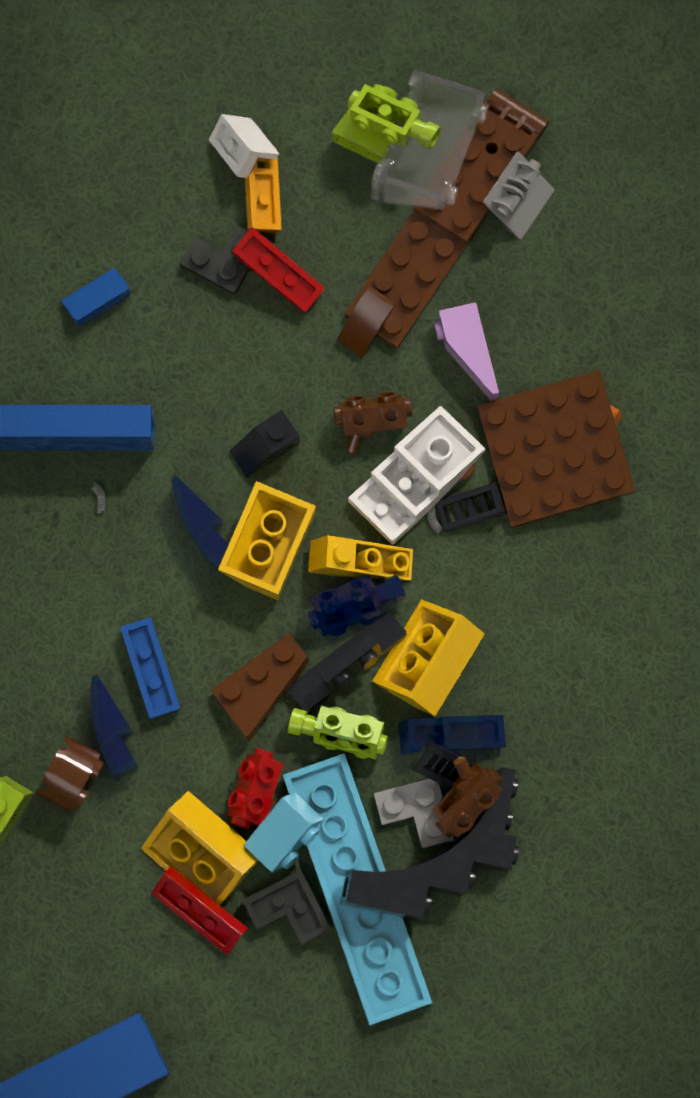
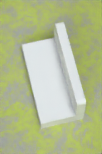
[209,114,279,178]

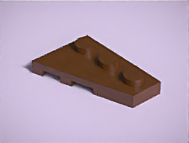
[211,633,309,742]

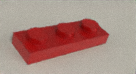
[230,227,325,313]
[151,866,247,955]

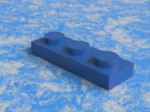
[120,617,181,720]

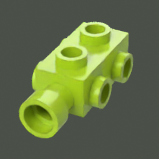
[347,84,442,150]
[288,706,388,759]

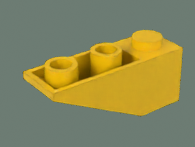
[308,535,413,581]

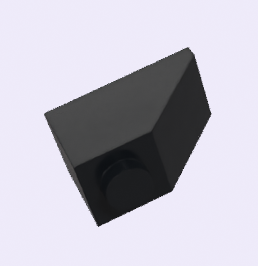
[229,410,300,478]

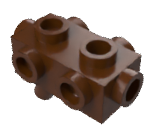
[333,392,412,454]
[432,757,504,838]

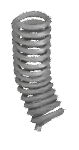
[91,482,106,514]
[427,505,442,534]

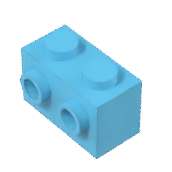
[244,793,323,872]

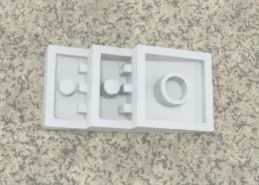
[348,406,485,546]

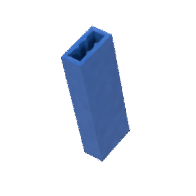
[0,405,155,451]
[0,1013,170,1098]

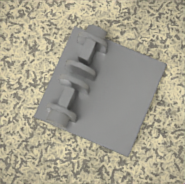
[483,152,555,240]

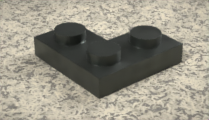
[179,225,250,296]
[242,870,331,945]

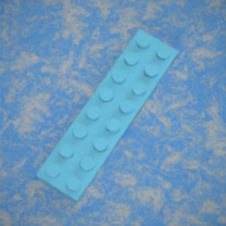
[283,754,432,1025]

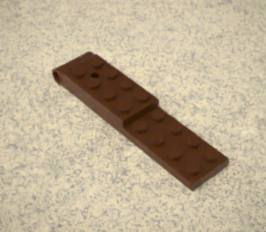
[345,88,549,350]

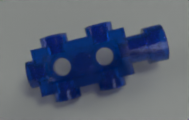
[307,575,406,636]

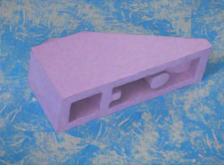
[434,302,499,401]

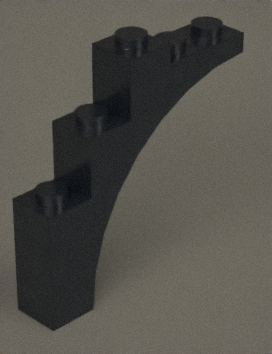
[340,767,519,920]

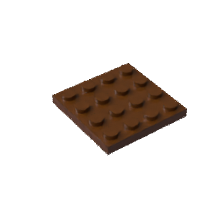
[477,370,636,528]

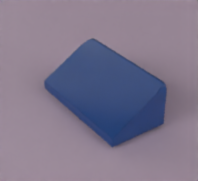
[61,268,131,327]

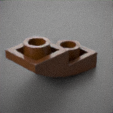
[337,286,396,358]

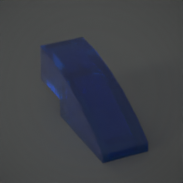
[171,476,229,574]
[91,674,138,781]
[399,715,506,755]

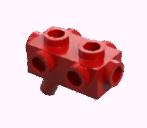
[226,748,284,829]

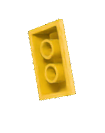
[218,481,316,600]
[372,599,485,716]
[141,791,259,906]

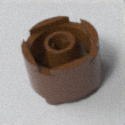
[35,736,104,812]

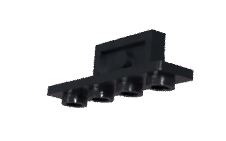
[288,611,407,712]

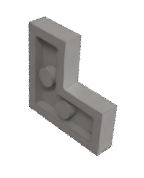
[374,779,454,849]

